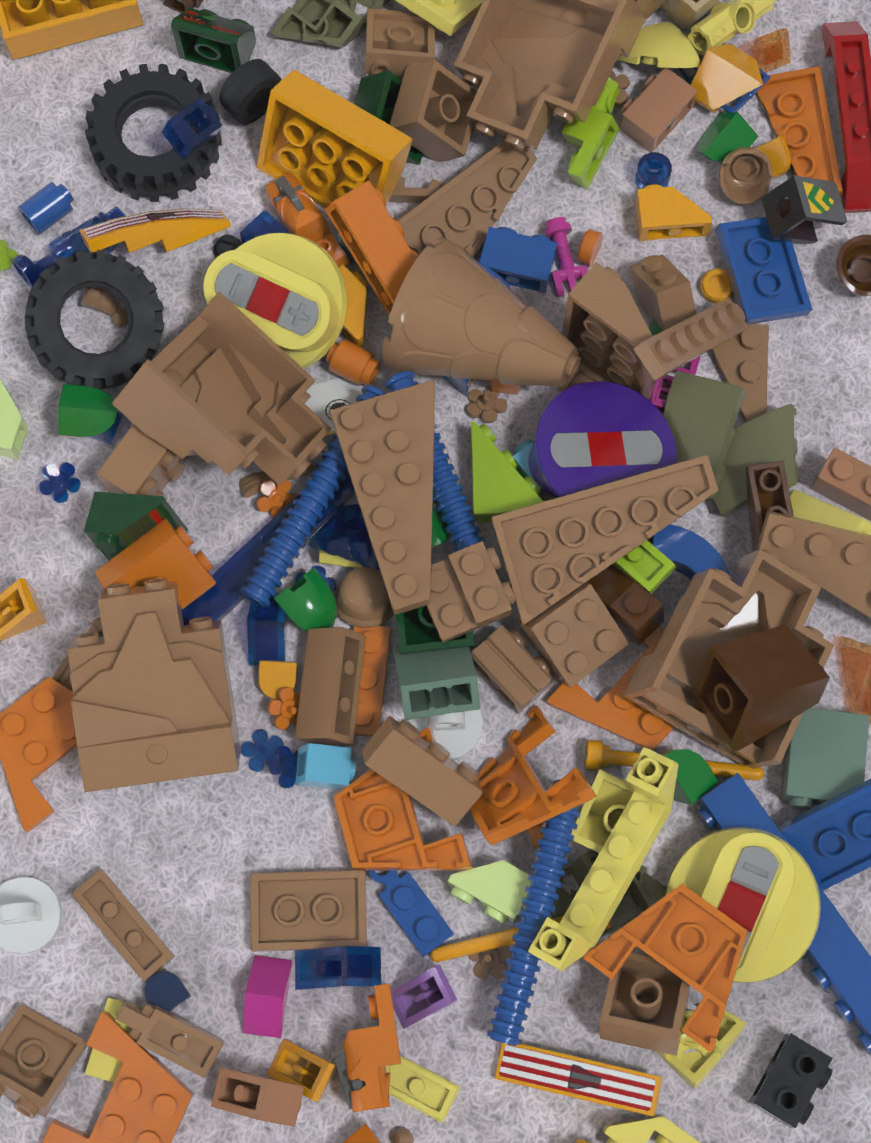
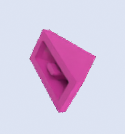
[243,955,293,1038]

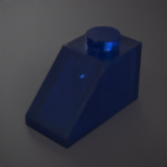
[295,946,381,990]

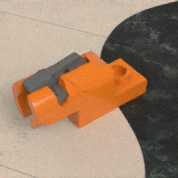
[265,173,350,267]
[335,983,401,1112]

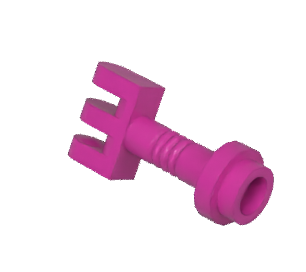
[544,217,587,297]

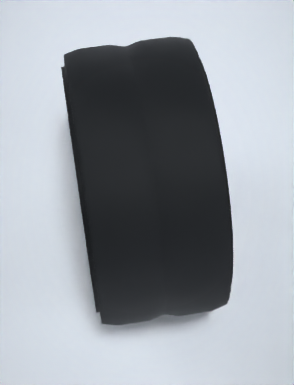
[219,59,282,125]

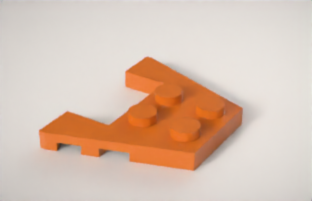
[546,625,675,751]
[0,677,77,833]
[469,705,597,845]
[333,728,473,870]
[583,884,748,1053]
[42,1011,194,1143]

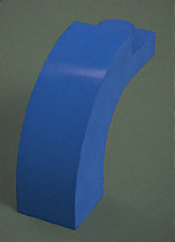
[651,524,732,581]

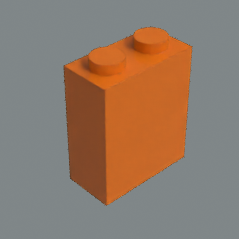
[95,518,217,610]

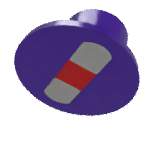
[528,381,677,498]

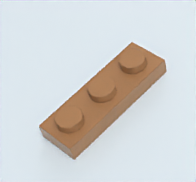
[72,869,176,982]

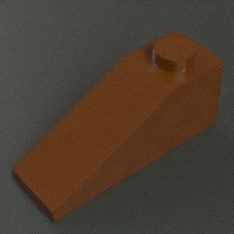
[587,565,664,646]

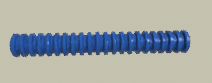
[384,371,502,583]
[240,385,386,607]
[487,779,583,1046]

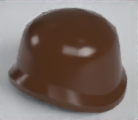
[836,234,871,296]

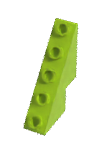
[471,422,543,523]

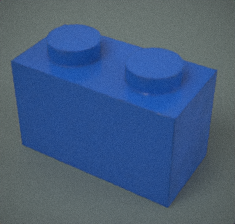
[479,227,557,293]

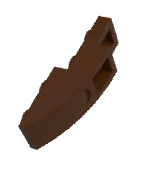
[746,460,794,552]

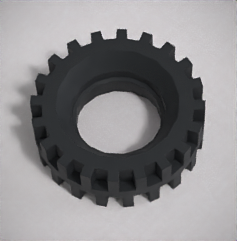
[85,64,222,202]
[25,250,165,390]

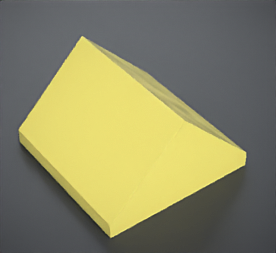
[571,769,642,872]

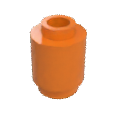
[326,339,382,386]

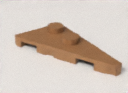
[711,324,769,422]

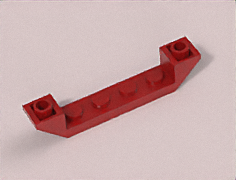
[822,21,871,213]

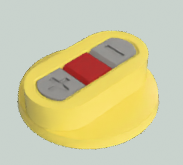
[203,233,347,369]
[665,827,821,983]

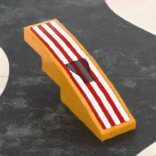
[79,208,231,253]
[494,1043,663,1117]

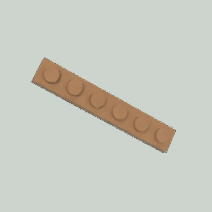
[633,298,749,381]

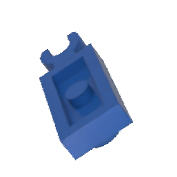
[368,870,454,958]

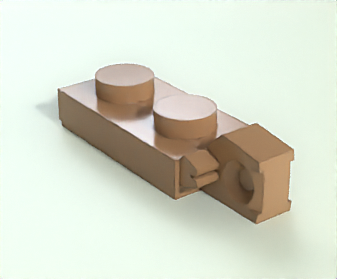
[116,1000,224,1078]

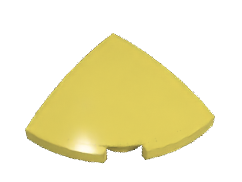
[617,22,700,68]
[655,1011,746,1089]

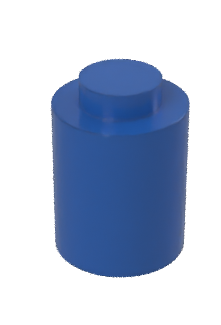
[18,182,74,235]

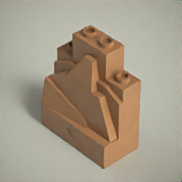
[454,0,646,150]
[112,291,332,486]
[623,549,834,769]
[67,578,241,792]

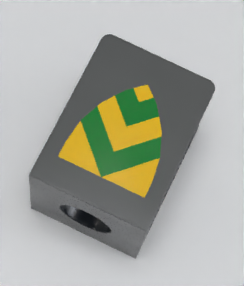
[761,175,847,244]

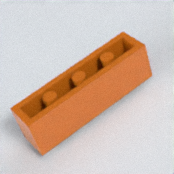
[325,180,419,316]

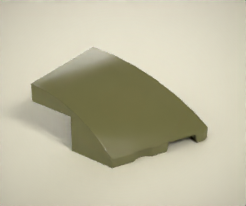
[270,0,390,47]
[663,371,746,499]
[713,403,798,516]
[551,850,667,938]

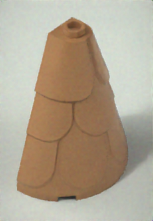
[382,238,581,387]

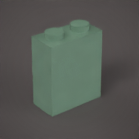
[393,646,481,720]
[781,708,870,810]

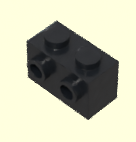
[748,1033,833,1128]

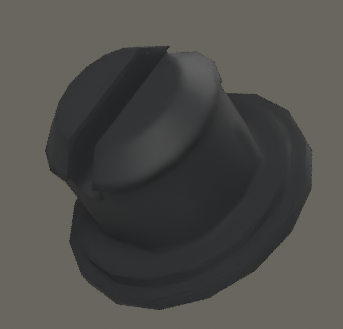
[213,234,243,259]

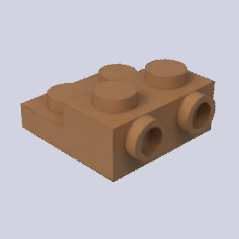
[364,8,435,77]
[426,541,516,643]
[0,1004,88,1118]

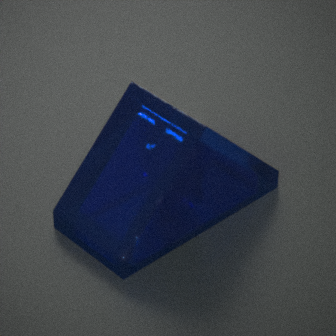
[247,594,288,666]

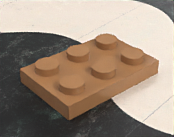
[251,870,367,952]

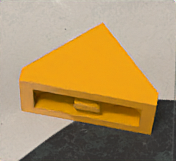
[0,578,47,641]
[266,1039,337,1102]

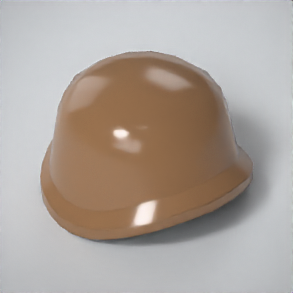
[334,567,394,628]

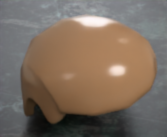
[719,147,773,204]

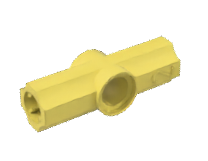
[687,0,777,55]

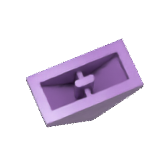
[391,964,457,1029]

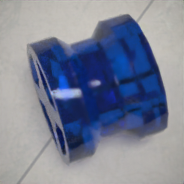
[635,152,672,189]

